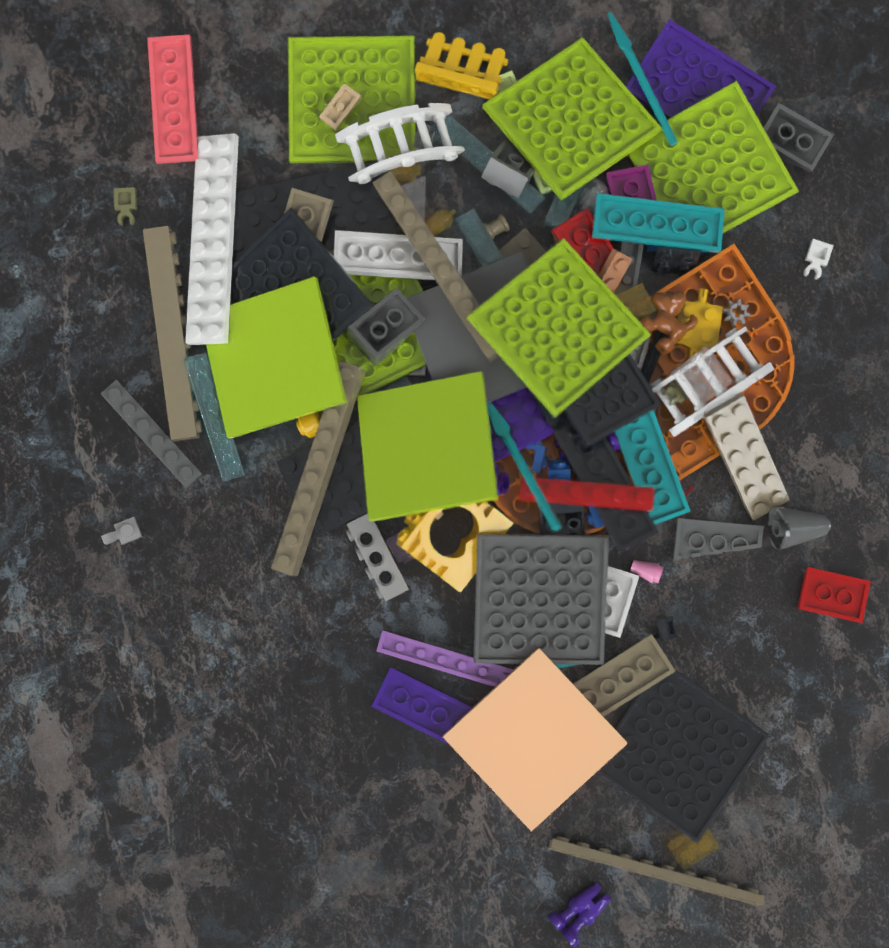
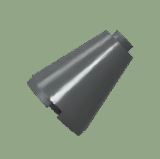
[767,507,831,550]

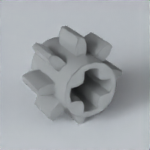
[723,299,751,327]

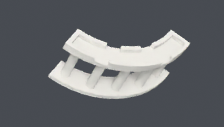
[335,103,465,184]
[650,326,775,437]

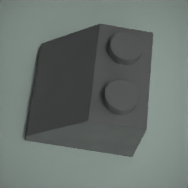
[481,140,536,198]

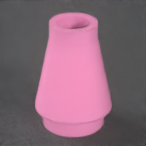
[630,559,664,584]

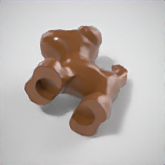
[639,291,698,355]

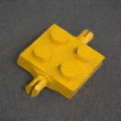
[676,288,723,362]

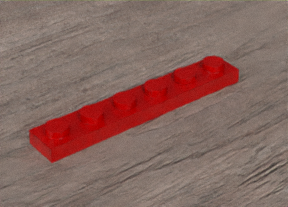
[519,477,654,511]

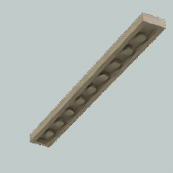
[548,836,765,906]

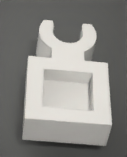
[804,239,833,280]

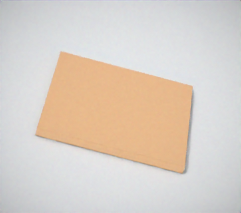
[443,647,628,831]

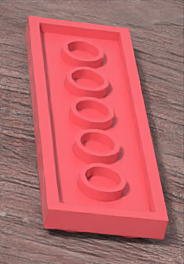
[148,35,198,164]

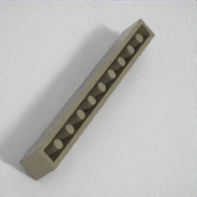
[373,171,500,363]
[143,226,202,442]
[271,361,366,576]

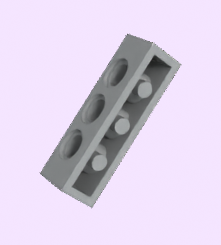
[345,513,409,601]

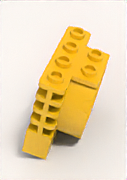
[397,501,513,592]

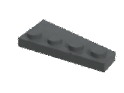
[673,517,764,561]

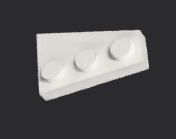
[605,566,639,638]

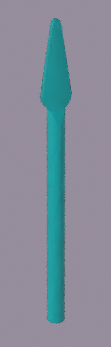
[608,12,678,146]
[487,402,561,531]

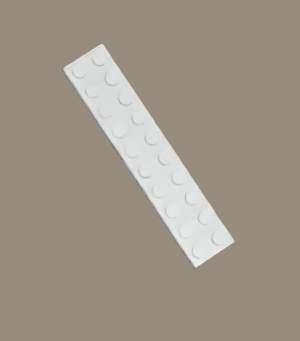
[185,133,239,345]

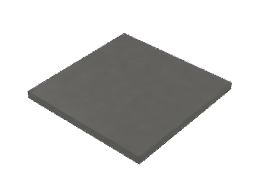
[407,252,528,403]
[474,533,609,665]

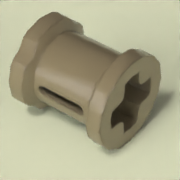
[482,214,510,241]

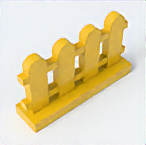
[415,32,508,99]

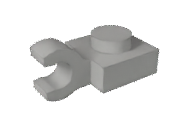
[101,517,143,545]

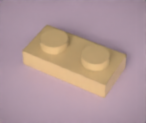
[319,83,362,131]

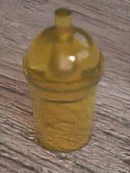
[425,209,456,237]

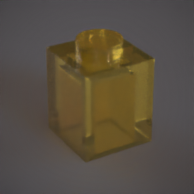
[390,156,420,182]

